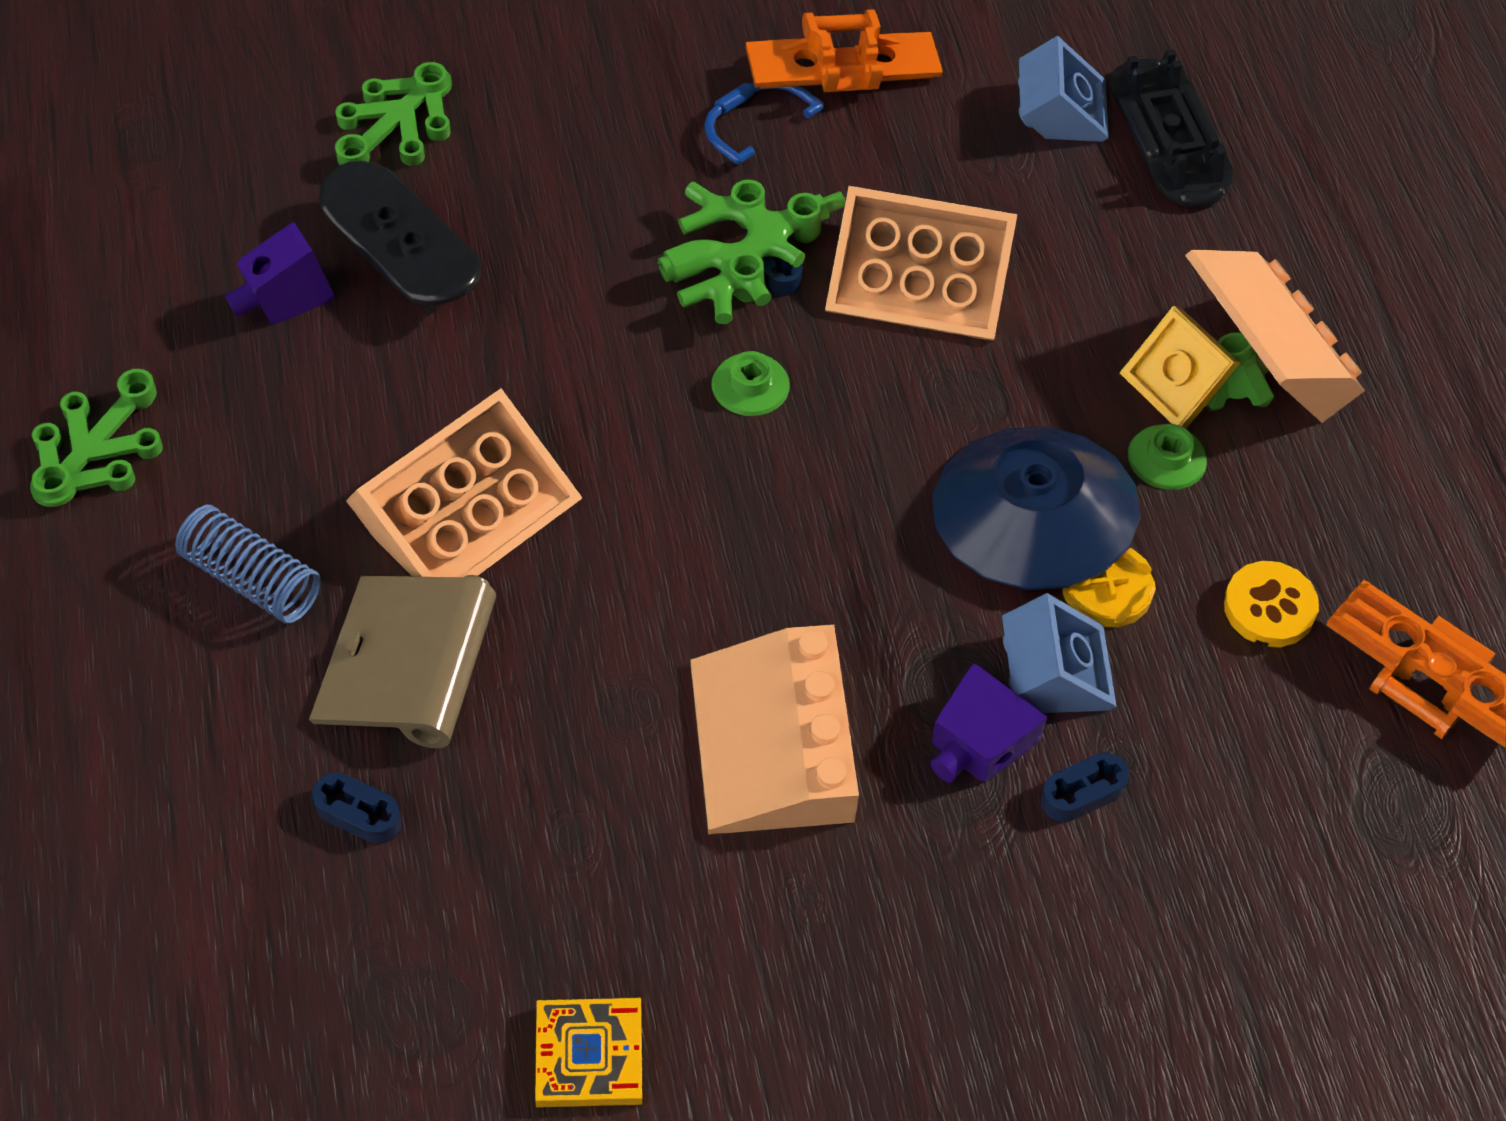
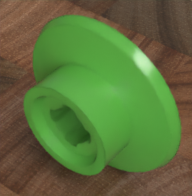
[712,351,790,416]
[1128,424,1207,490]

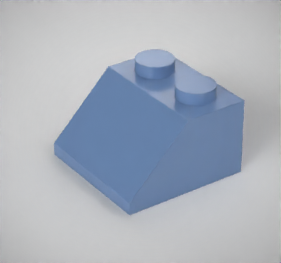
[1018,36,1109,142]
[1002,593,1117,713]

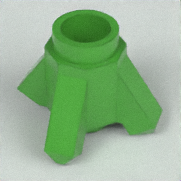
[1205,333,1274,411]

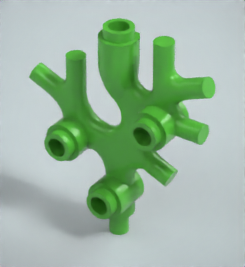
[658,180,846,324]

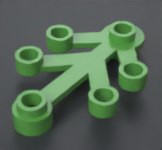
[335,62,452,166]
[30,369,163,507]

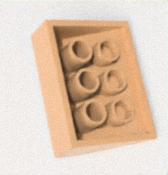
[825,186,1017,341]
[1185,250,1365,423]
[346,389,582,577]
[690,625,859,835]

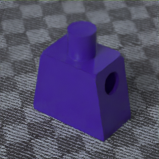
[224,222,335,324]
[930,663,1047,783]

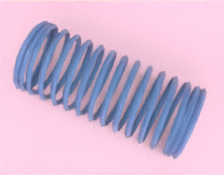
[175,505,321,624]

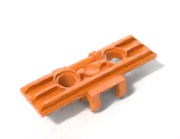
[745,9,943,92]
[1326,579,1506,748]

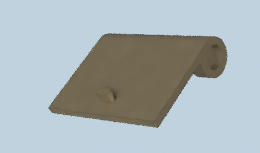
[309,575,496,748]

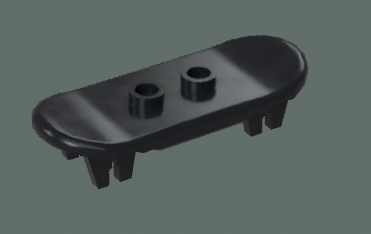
[1109,49,1233,208]
[319,161,482,316]

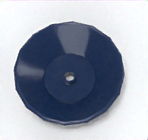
[932,426,1141,590]

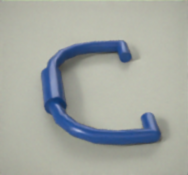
[704,82,824,165]

